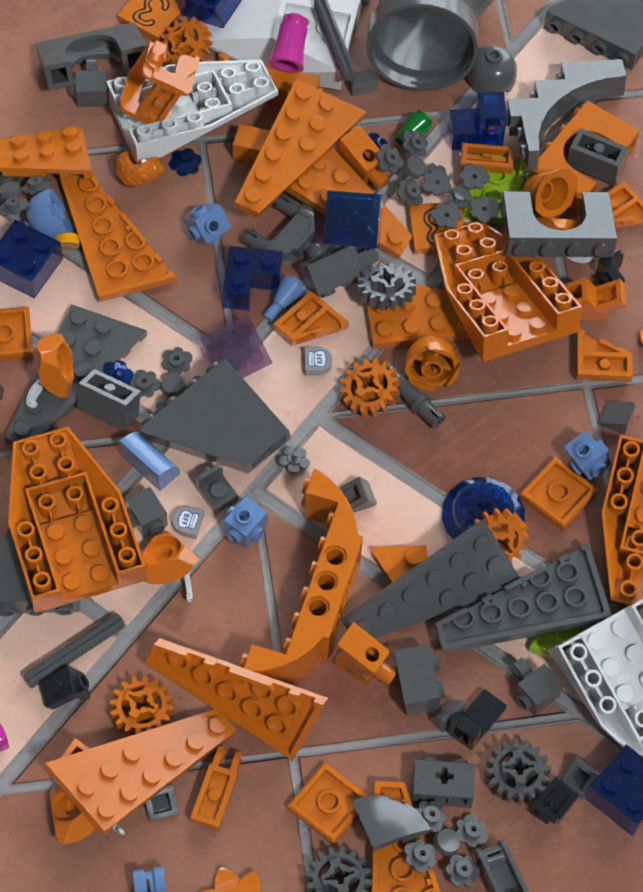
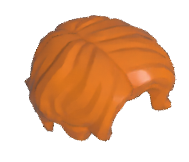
[115,150,165,187]

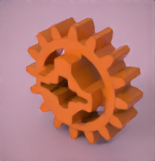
[160,16,213,65]
[340,358,400,417]
[474,508,529,564]
[110,675,174,737]

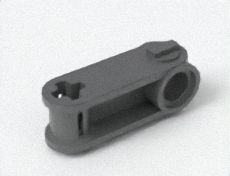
[474,839,529,892]

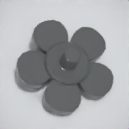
[278,446,310,474]

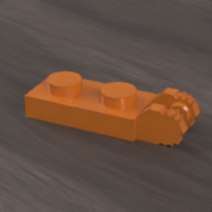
[190,746,243,831]

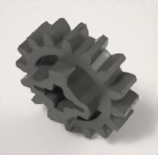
[358,263,416,311]
[485,739,551,805]
[306,846,372,892]

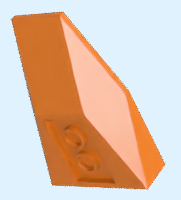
[434,221,582,362]
[8,427,147,613]
[601,435,643,606]

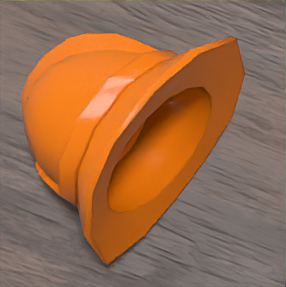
[522,169,578,218]

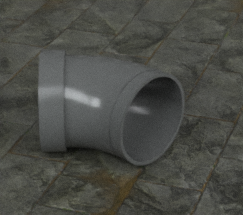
[366,0,494,91]

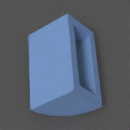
[120,432,180,491]

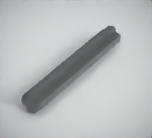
[313,0,356,81]
[23,613,125,688]

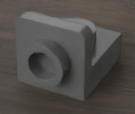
[196,464,238,514]

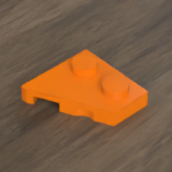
[608,181,643,228]
[273,291,349,346]
[576,329,633,382]
[372,545,428,584]

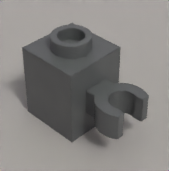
[71,59,108,107]
[125,487,168,538]
[511,657,564,716]

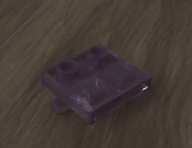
[198,314,273,378]

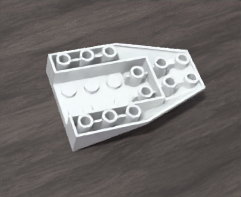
[203,0,362,90]
[106,60,278,164]
[548,599,643,767]

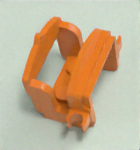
[117,40,200,124]

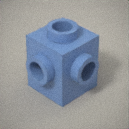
[184,203,232,245]
[564,430,612,481]
[223,496,268,548]

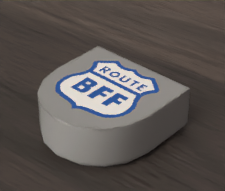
[305,347,332,376]
[172,507,204,539]

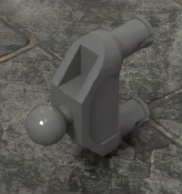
[243,194,327,265]

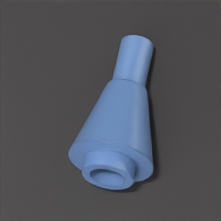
[263,276,304,322]

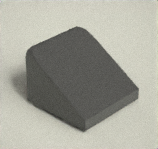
[348,68,378,96]
[599,401,636,434]
[340,476,377,513]
[429,699,465,732]
[561,756,603,799]
[145,783,179,821]

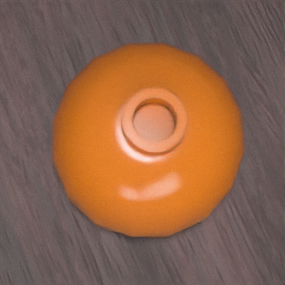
[404,336,460,391]

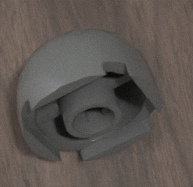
[466,45,517,97]

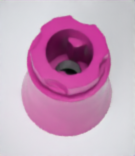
[268,13,308,73]

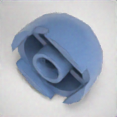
[24,188,74,243]

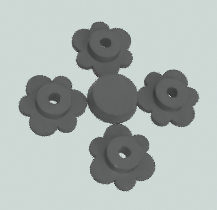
[376,131,446,206]
[422,164,499,229]
[0,173,52,216]
[129,347,201,415]
[404,801,488,887]

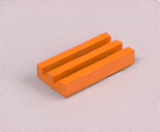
[460,143,514,174]

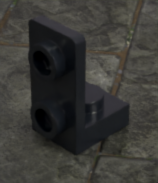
[448,689,507,751]

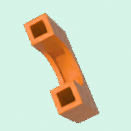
[233,64,324,164]
[528,101,640,215]

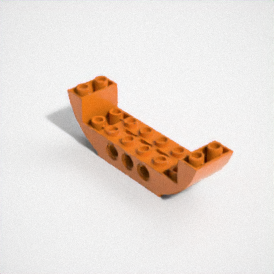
[240,468,363,684]

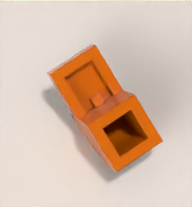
[563,277,626,321]

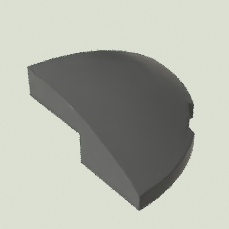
[352,795,431,852]

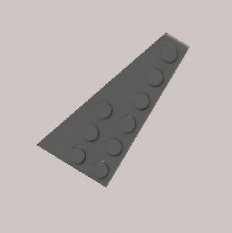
[4,305,147,445]
[340,520,520,639]
[435,542,612,654]

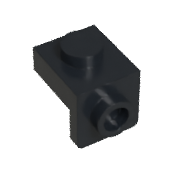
[596,250,625,285]
[40,667,90,710]
[531,776,581,824]

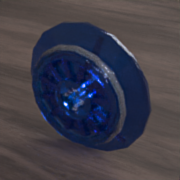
[442,477,525,541]

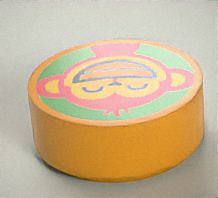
[53,232,80,251]

